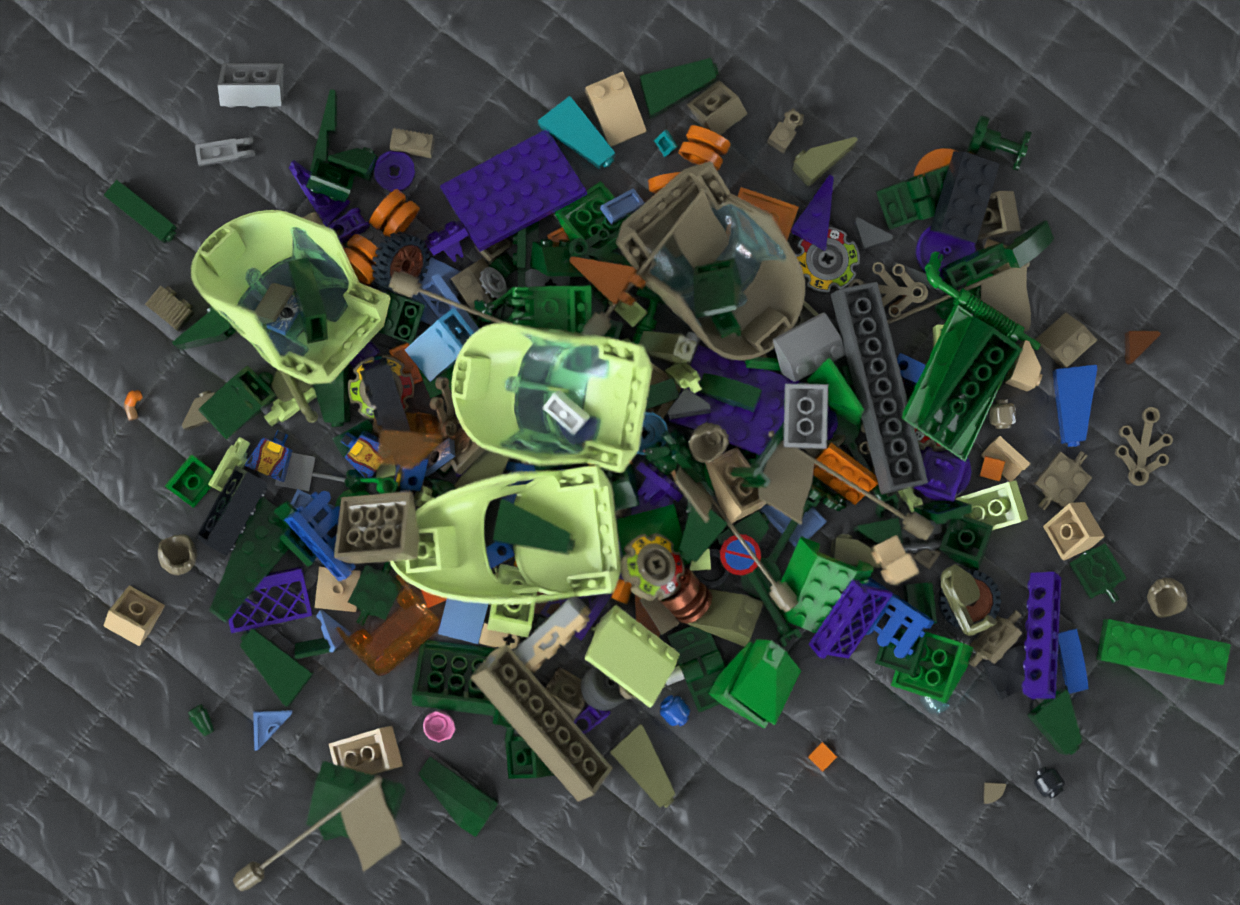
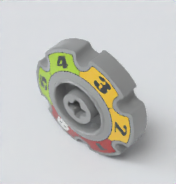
[795,227,860,293]

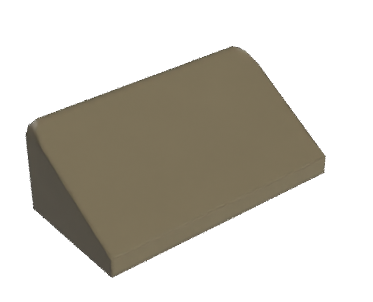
[254,283,294,324]
[640,597,679,635]

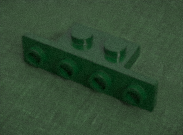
[513,221,539,287]
[274,501,325,567]

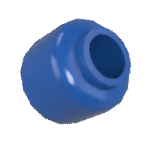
[660,695,690,726]

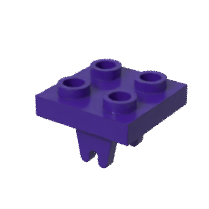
[424,220,469,262]
[914,450,967,502]
[636,462,683,506]

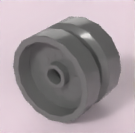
[581,666,627,711]

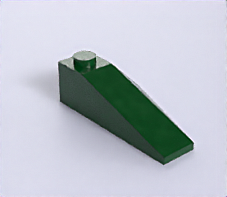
[418,756,499,837]

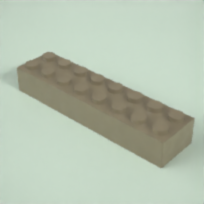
[471,644,613,801]

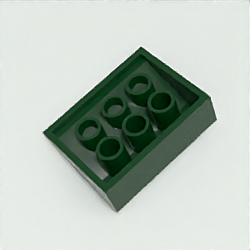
[412,639,496,716]
[306,761,406,838]

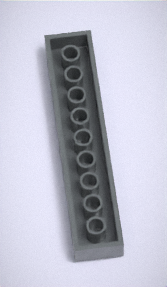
[831,282,928,495]

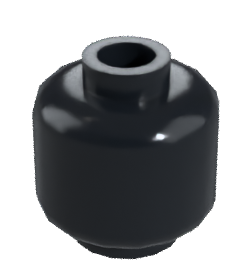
[1034,767,1065,799]

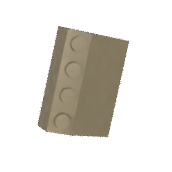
[334,492,419,564]

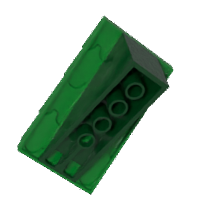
[902,303,1023,462]

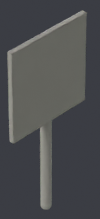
[275,453,346,491]

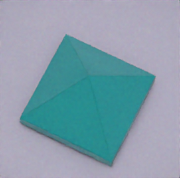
[654,130,678,157]

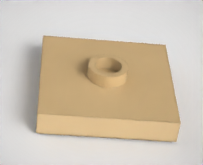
[315,567,361,612]

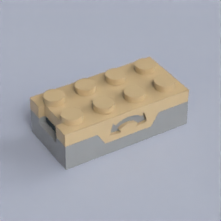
[513,596,591,673]

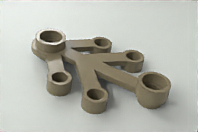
[848,262,928,317]
[430,363,459,439]
[1115,407,1173,486]

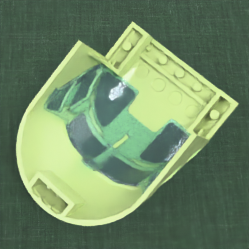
[191,210,391,384]
[452,324,652,472]

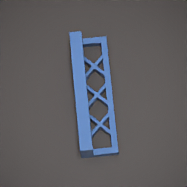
[419,273,480,333]

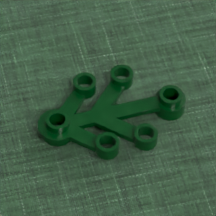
[569,228,632,267]
[808,476,847,512]

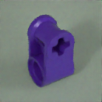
[329,208,370,244]
[574,705,611,734]

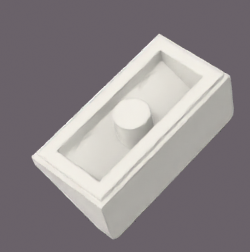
[543,390,590,435]

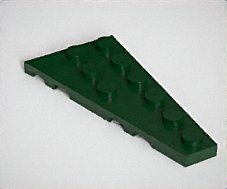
[209,497,289,623]

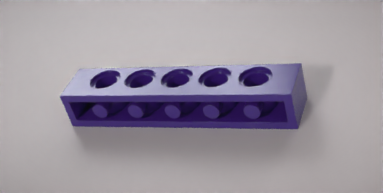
[1022,572,1061,699]

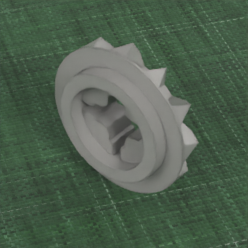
[479,267,507,299]

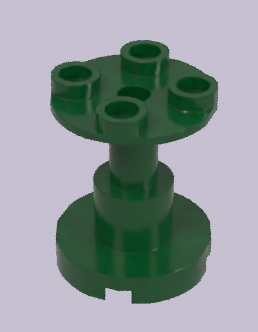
[967,116,1032,171]

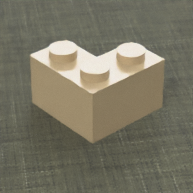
[871,535,919,585]

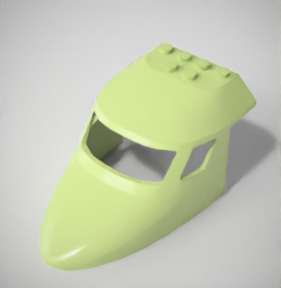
[390,466,621,603]

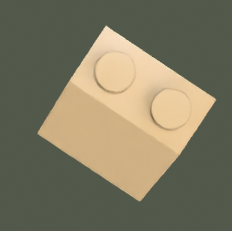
[1004,340,1042,392]
[1043,502,1105,560]
[104,585,165,646]

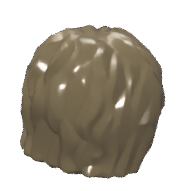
[688,422,729,463]
[158,534,197,575]
[1147,577,1188,618]

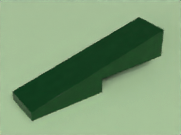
[310,90,337,171]

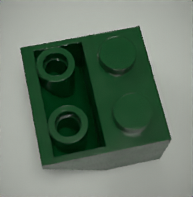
[379,291,426,344]
[600,463,640,511]

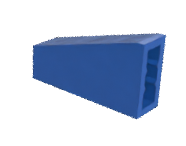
[1052,365,1097,447]

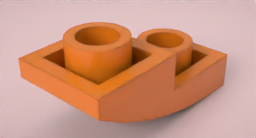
[611,579,632,605]

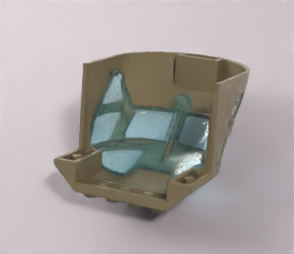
[616,161,805,360]

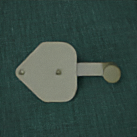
[272,369,318,423]
[941,564,996,636]

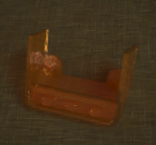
[372,412,443,469]
[336,574,440,676]

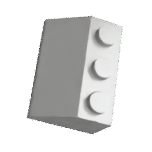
[218,63,284,107]
[773,312,845,382]
[784,384,828,449]

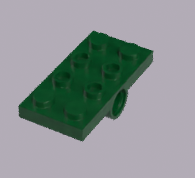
[875,163,950,230]
[667,626,725,713]

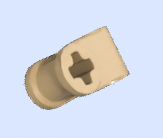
[479,623,520,649]

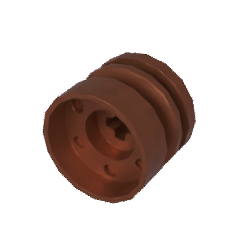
[657,568,713,624]

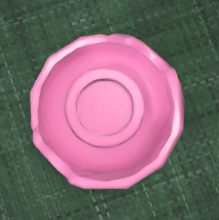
[423,710,455,742]

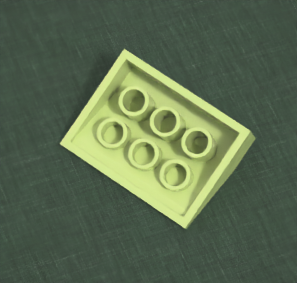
[585,605,680,707]

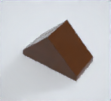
[1125,331,1161,365]

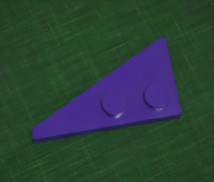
[289,160,350,227]
[791,175,834,251]

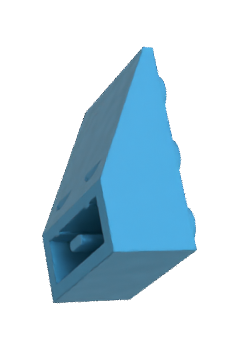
[405,308,475,382]

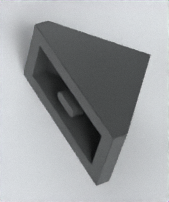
[853,217,893,251]
[668,388,711,420]

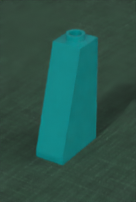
[538,96,615,169]

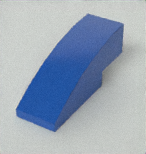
[1058,629,1089,694]

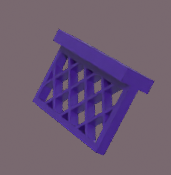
[228,566,313,633]
[541,572,623,641]
[808,579,893,659]

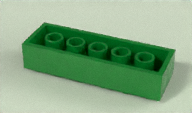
[1096,619,1231,685]

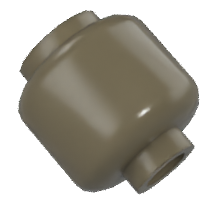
[989,399,1016,429]

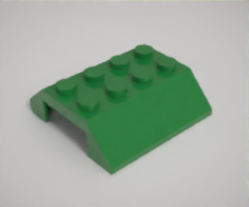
[512,286,593,370]
[772,536,874,633]

